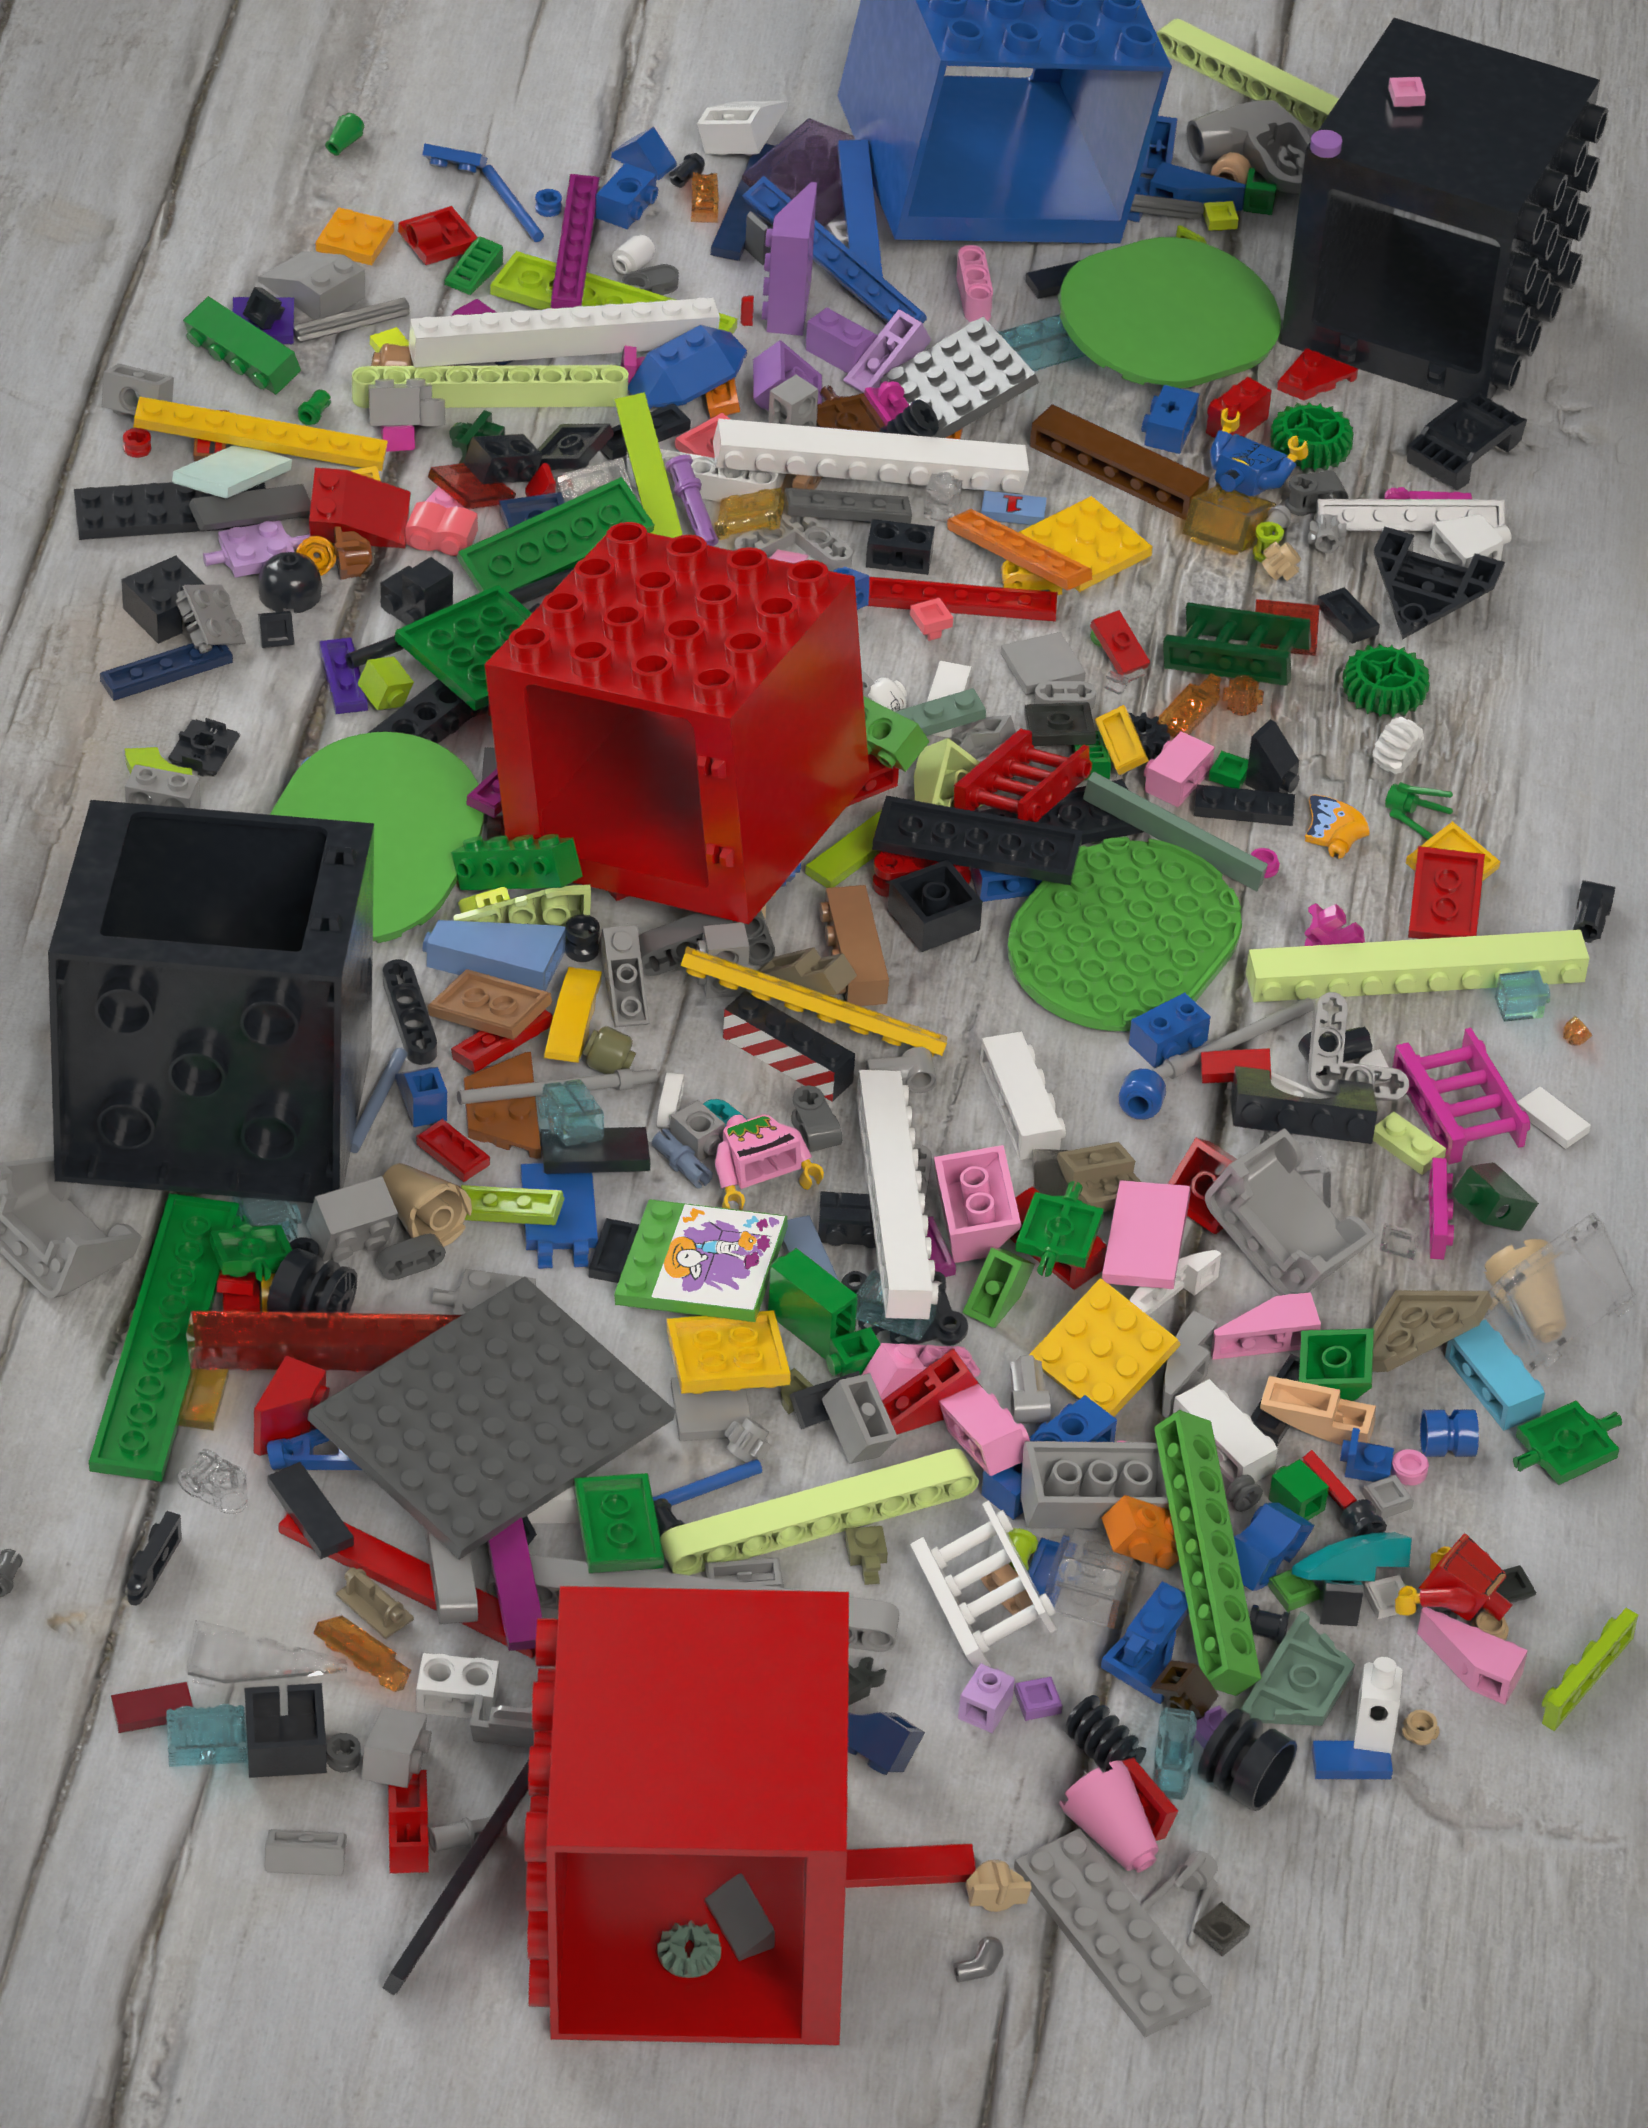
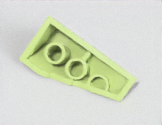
[454,885,591,939]

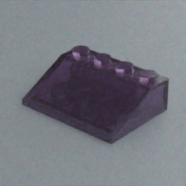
[742,118,856,227]

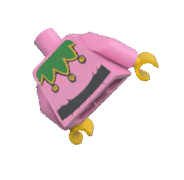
[715,1114,824,1210]

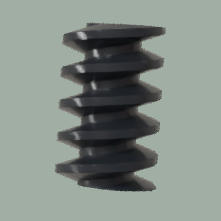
[879,400,939,437]
[1065,1695,1147,1772]

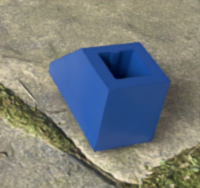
[395,1067,447,1127]

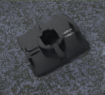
[168,718,240,776]

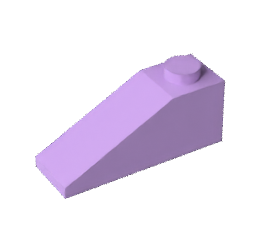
[843,309,931,393]

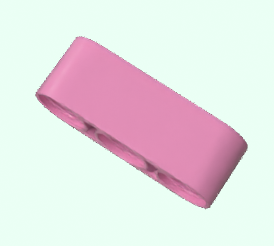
[956,245,993,322]

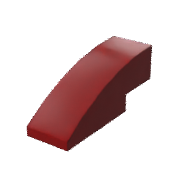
[388,1770,429,1874]

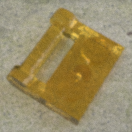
[714,487,785,540]

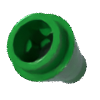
[325,113,365,156]

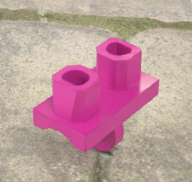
[864,381,910,426]
[1305,903,1365,946]

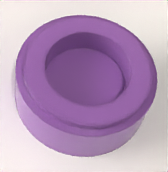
[1310,130,1342,158]

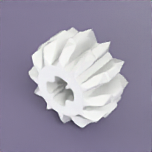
[1373,717,1424,774]

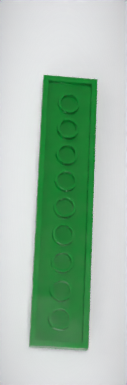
[89,1193,240,1482]

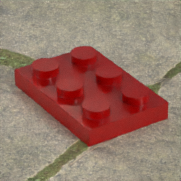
[1408,846,1485,939]

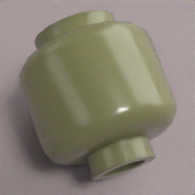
[583,1026,636,1074]

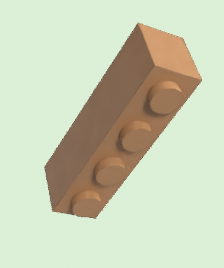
[819,885,889,1006]

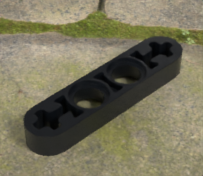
[383,959,437,1065]

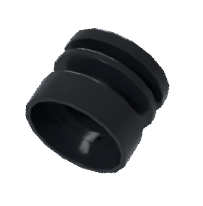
[267,1248,358,1340]
[1197,1708,1297,1811]

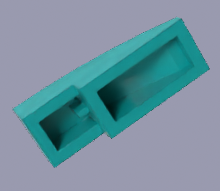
[1291,1532,1412,1581]

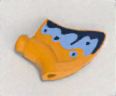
[1305,794,1370,859]

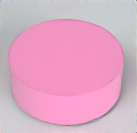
[1391,1449,1429,1486]

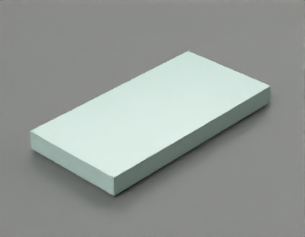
[172,445,292,499]

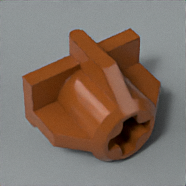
[334,527,372,580]

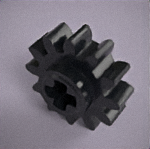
[1129,712,1170,761]

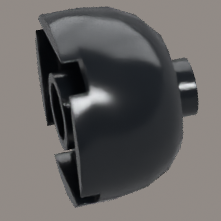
[258,552,322,613]

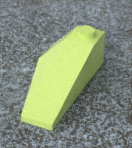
[914,738,982,808]

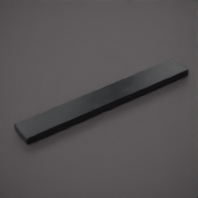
[382,1759,529,1995]

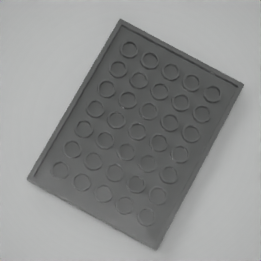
[308,1276,676,1560]

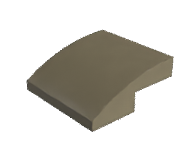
[1057,1142,1141,1212]

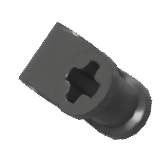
[1285,470,1349,516]
[791,1085,842,1153]

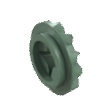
[658,1920,721,1978]

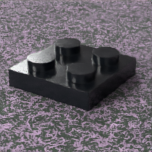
[538,423,614,471]

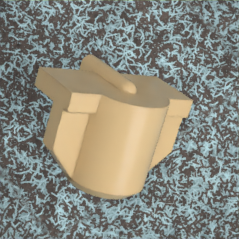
[966,1859,1032,1912]

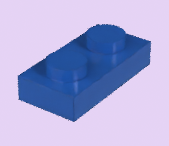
[422,143,488,173]

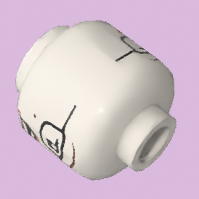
[868,677,907,712]

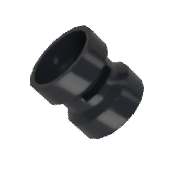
[565,914,600,962]

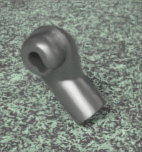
[954,1936,1003,1982]

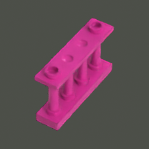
[1392,1028,1530,1165]

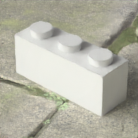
[1173,1379,1278,1483]

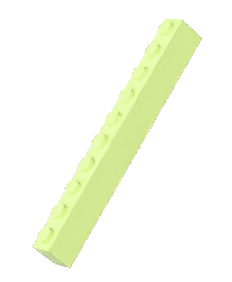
[1246,930,1589,1002]

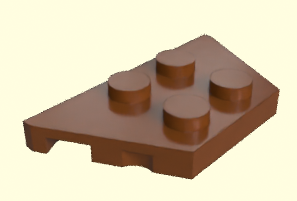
[464,1052,541,1159]

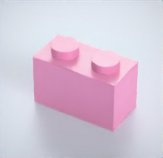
[1144,731,1215,807]

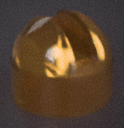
[1562,1015,1593,1046]

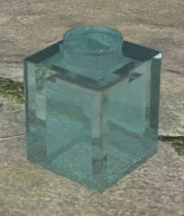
[1495,970,1550,1022]

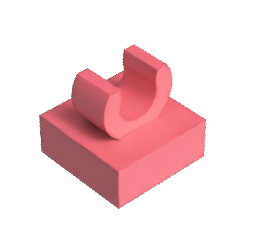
[910,598,953,641]

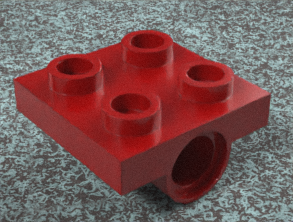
[398,206,478,265]

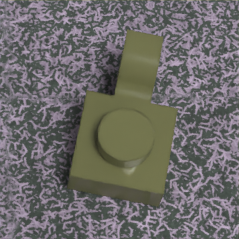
[845,1526,888,1585]

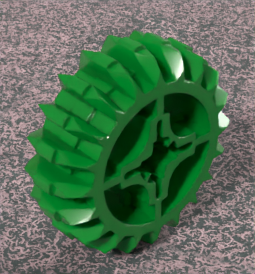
[1270,402,1354,472]
[1342,643,1430,718]

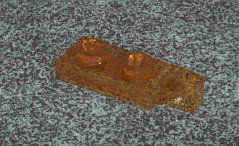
[1158,673,1222,738]
[313,1615,412,1692]

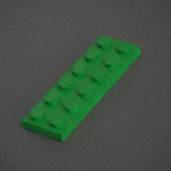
[457,477,655,592]

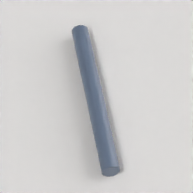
[351,1048,407,1153]

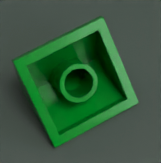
[1299,1328,1374,1401]

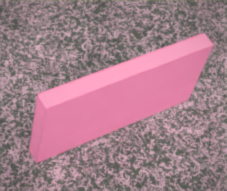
[1102,1180,1190,1289]

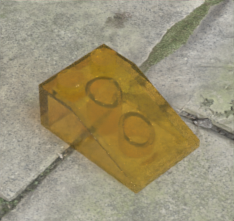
[1182,485,1276,555]

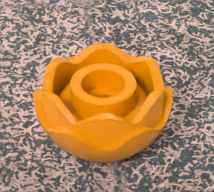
[296,536,336,576]

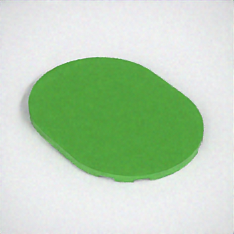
[1058,237,1281,388]
[270,732,484,943]
[1007,837,1242,1031]

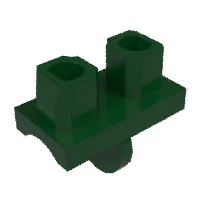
[449,410,505,469]

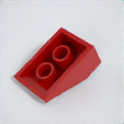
[309,467,411,548]

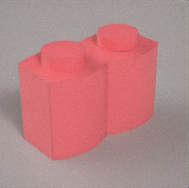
[405,501,478,556]

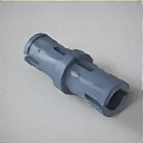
[652,1129,713,1189]

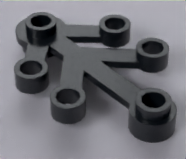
[841,1271,968,1346]

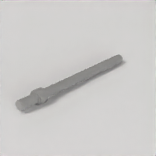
[1152,998,1314,1080]
[457,1068,658,1105]

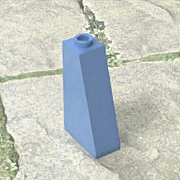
[422,920,566,991]

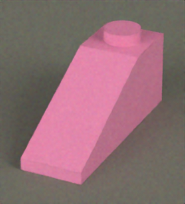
[1211,1292,1321,1360]

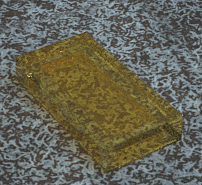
[178,1363,229,1431]

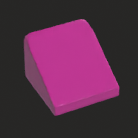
[381,425,415,452]

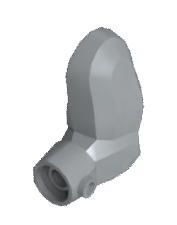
[1186,100,1311,194]

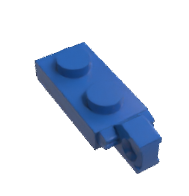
[1122,1581,1189,1668]

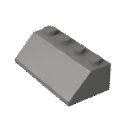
[1020,1441,1170,1529]

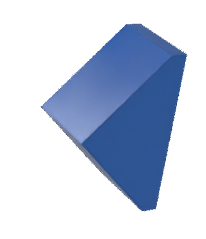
[1141,116,1178,175]
[611,127,677,180]

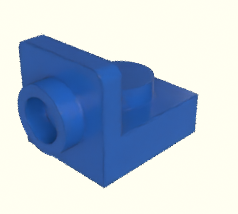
[1340,1428,1394,1482]

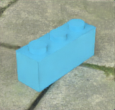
[1445,1319,1545,1431]

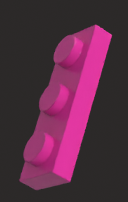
[1428,1158,1454,1260]

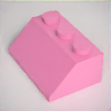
[934,1145,1021,1263]

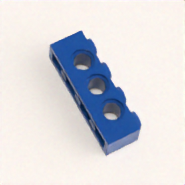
[981,1395,1117,1520]

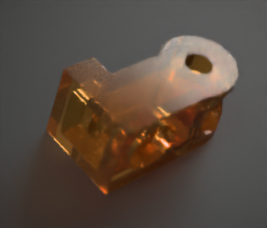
[691,172,719,223]

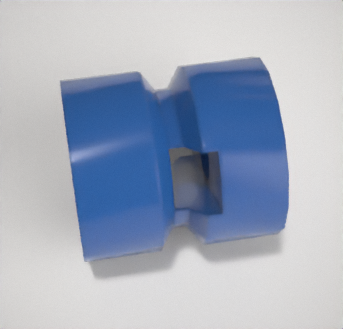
[1420,1409,1479,1457]

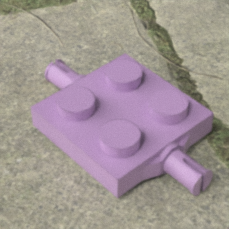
[203,520,310,577]

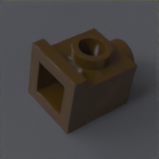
[1150,1660,1219,1721]

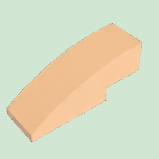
[1260,1376,1376,1445]

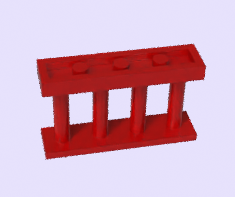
[954,728,1092,822]

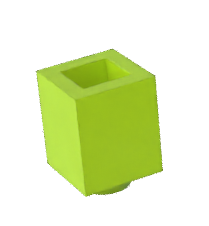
[357,656,414,710]

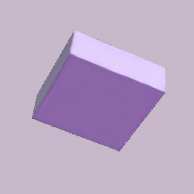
[1014,1677,1063,1721]

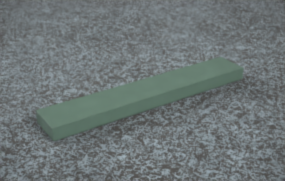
[1083,772,1268,892]

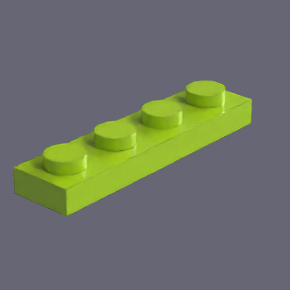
[1542,1608,1639,1731]

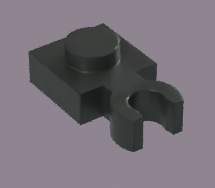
[848,1657,887,1706]

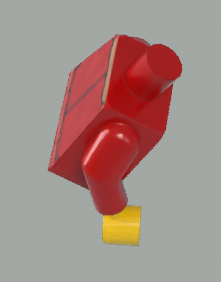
[1395,1533,1513,1621]

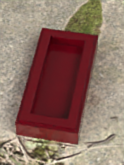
[111,1682,195,1733]

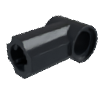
[1573,880,1616,943]
[1298,1026,1373,1076]

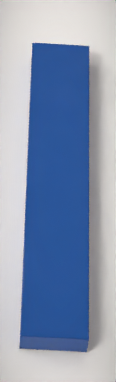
[837,140,883,297]

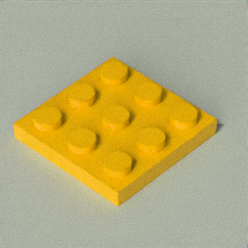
[1019,496,1153,592]
[1029,1278,1181,1417]
[667,1310,791,1394]

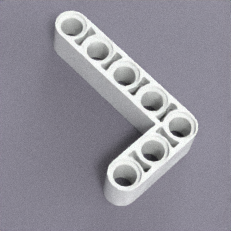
[627,449,786,509]

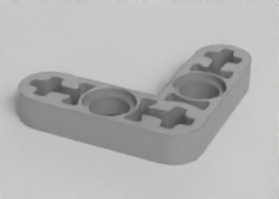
[734,512,853,572]
[1307,992,1409,1101]

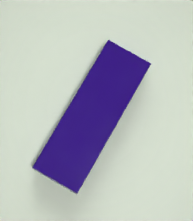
[319,637,368,714]

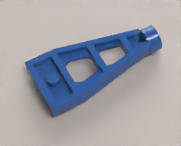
[267,1429,362,1470]

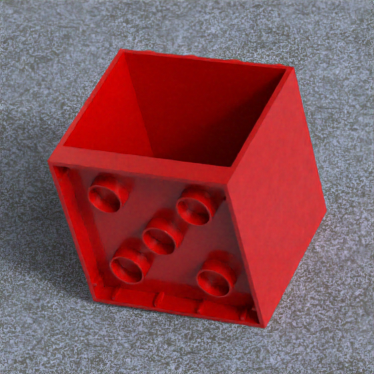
[485,522,870,924]
[525,1586,849,2045]

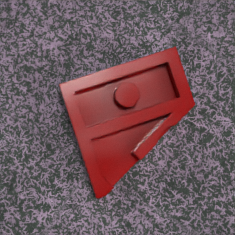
[1277,348,1358,401]

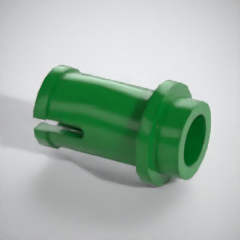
[298,389,332,425]

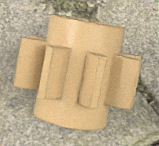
[1262,541,1301,581]

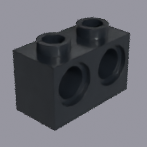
[464,434,543,484]
[866,519,935,575]

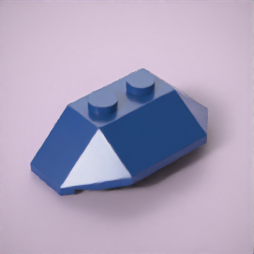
[628,325,747,409]

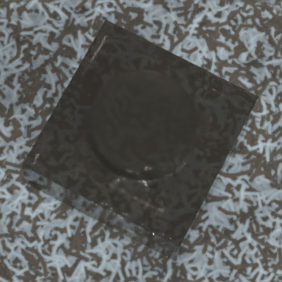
[1193,1902,1251,1957]

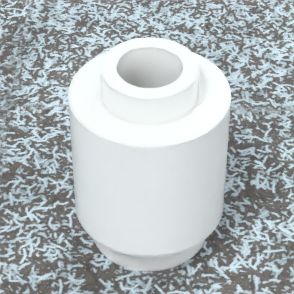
[612,235,655,275]

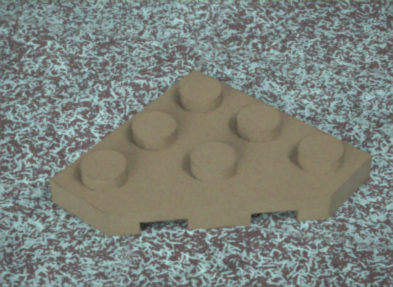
[1372,1290,1493,1372]

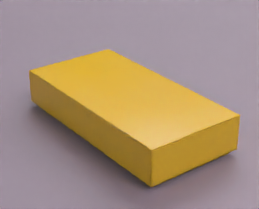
[1095,705,1149,776]

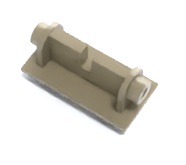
[336,1567,414,1639]

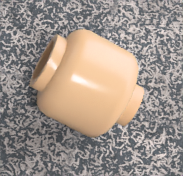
[1210,152,1252,184]

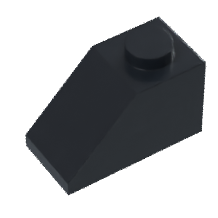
[1245,719,1300,793]

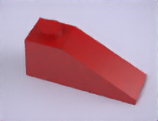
[882,1348,983,1435]

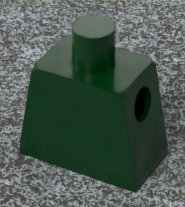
[1453,1162,1539,1231]

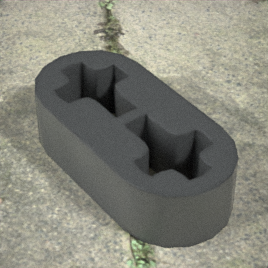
[376,1233,446,1280]

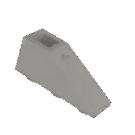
[600,925,650,1028]

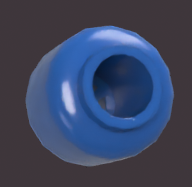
[1118,1068,1166,1120]

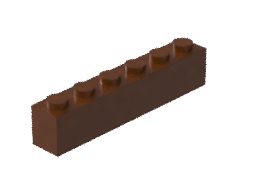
[1030,404,1210,521]

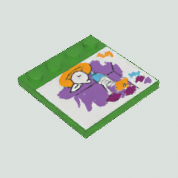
[614,1199,788,1322]

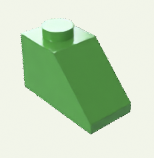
[962,1247,1035,1328]

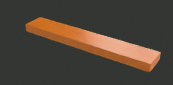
[947,509,1093,591]

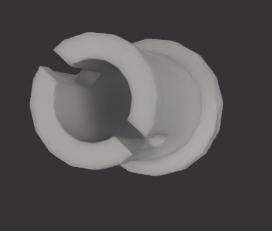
[1265,505,1291,535]

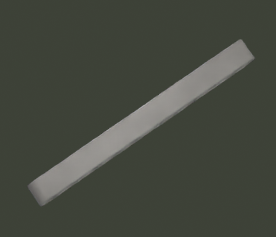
[487,1554,900,1652]

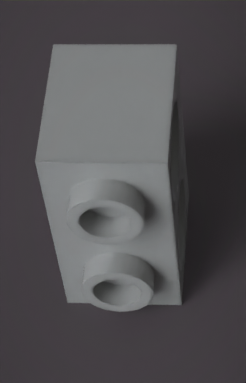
[768,375,818,427]
[125,765,200,809]
[696,922,750,999]

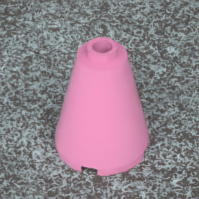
[1059,1761,1159,1873]

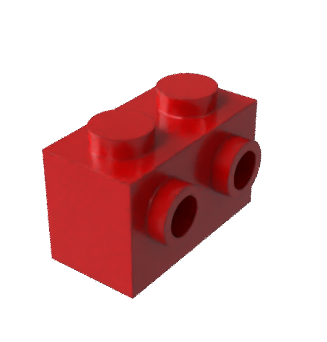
[1206,377,1272,438]

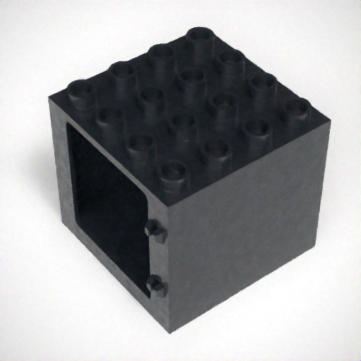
[1280,18,1608,401]
[48,800,374,1203]

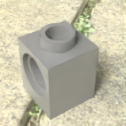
[670,1100,725,1162]

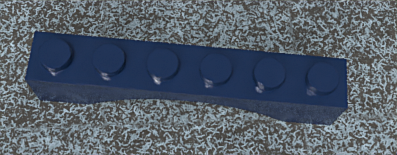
[848,1712,925,1775]

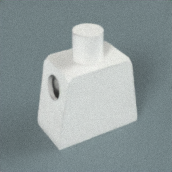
[1430,515,1511,568]
[1354,1657,1402,1754]

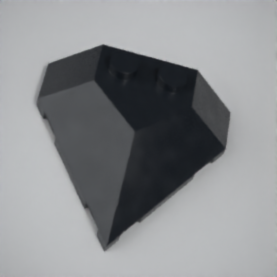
[1374,526,1505,639]

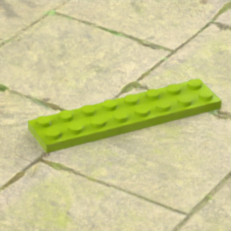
[490,251,738,334]

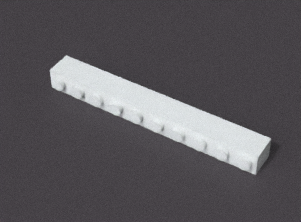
[409,298,720,368]
[713,419,1029,494]
[856,1070,938,1319]

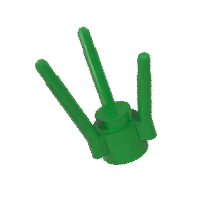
[1385,782,1453,840]

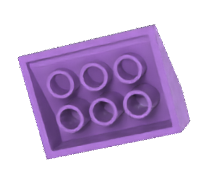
[762,182,817,336]

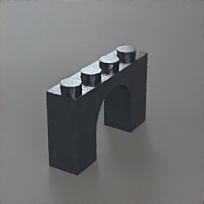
[1230,1066,1378,1144]

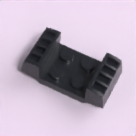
[1407,392,1527,491]

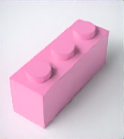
[939,1384,1030,1476]

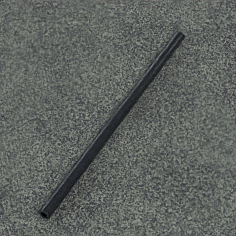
[345,566,575,669]

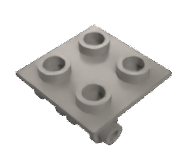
[176,584,246,654]

